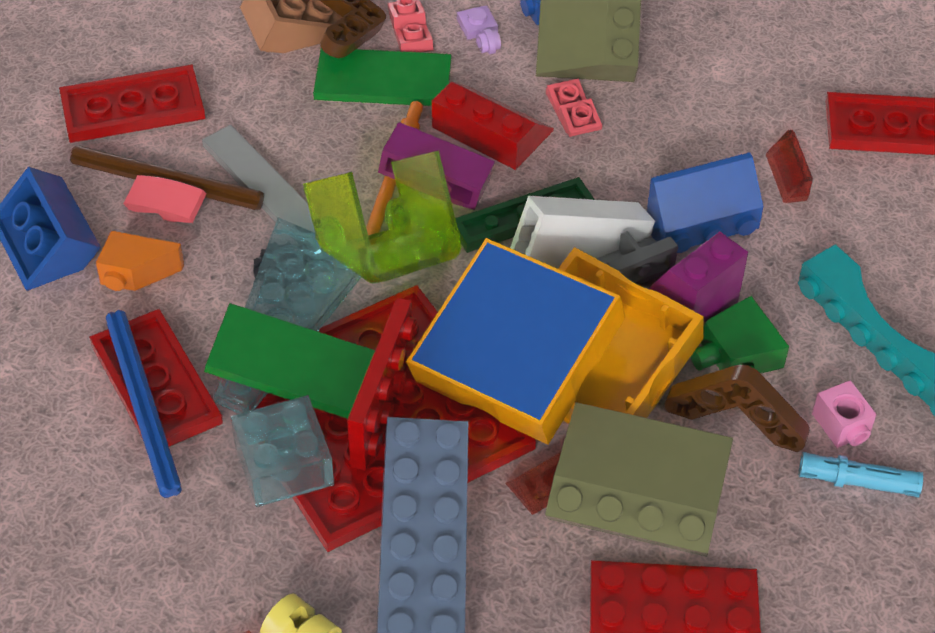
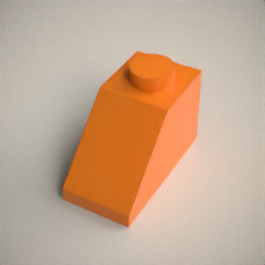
[96,231,184,291]

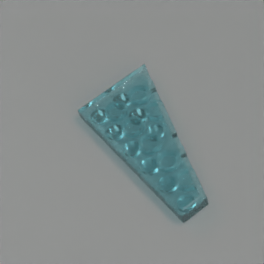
[214,217,371,418]

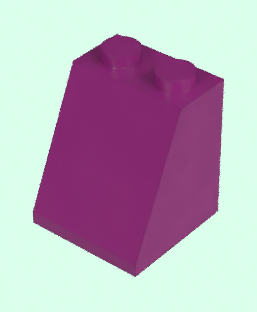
[648,232,748,327]

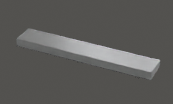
[202,125,350,270]

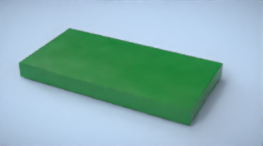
[313,48,452,106]
[204,303,375,419]

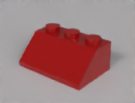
[432,81,554,170]

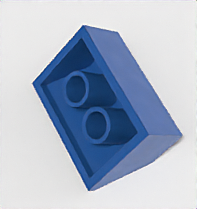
[647,152,764,253]
[0,166,101,291]

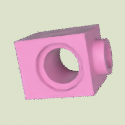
[812,380,876,448]

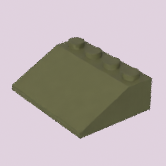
[536,0,641,82]
[545,402,733,557]

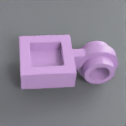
[457,5,501,54]

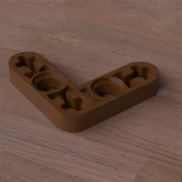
[319,0,386,58]
[664,365,810,452]

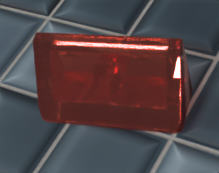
[766,130,813,203]
[505,450,562,515]

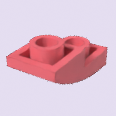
[388,0,433,52]
[546,78,602,137]
[123,175,206,223]

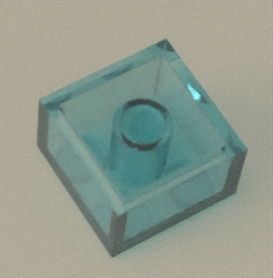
[230,395,334,507]

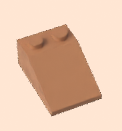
[240,0,357,53]

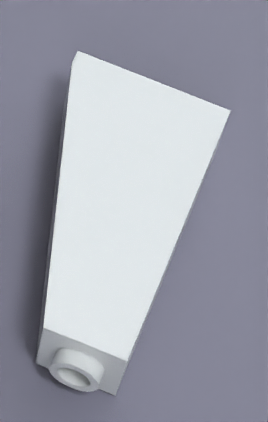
[510,196,655,269]

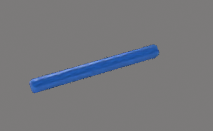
[106,310,182,498]

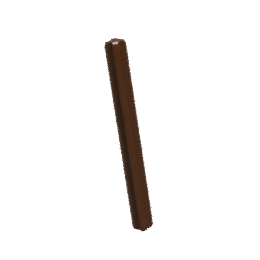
[70,146,264,210]

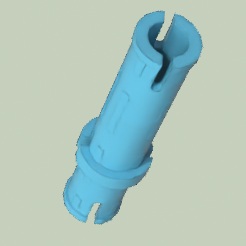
[798,452,923,498]

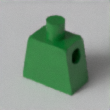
[691,296,789,373]

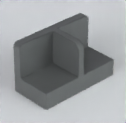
[597,231,678,285]

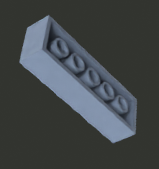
[376,417,468,633]

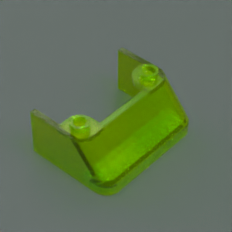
[303,150,461,283]

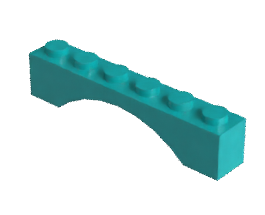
[798,244,935,417]

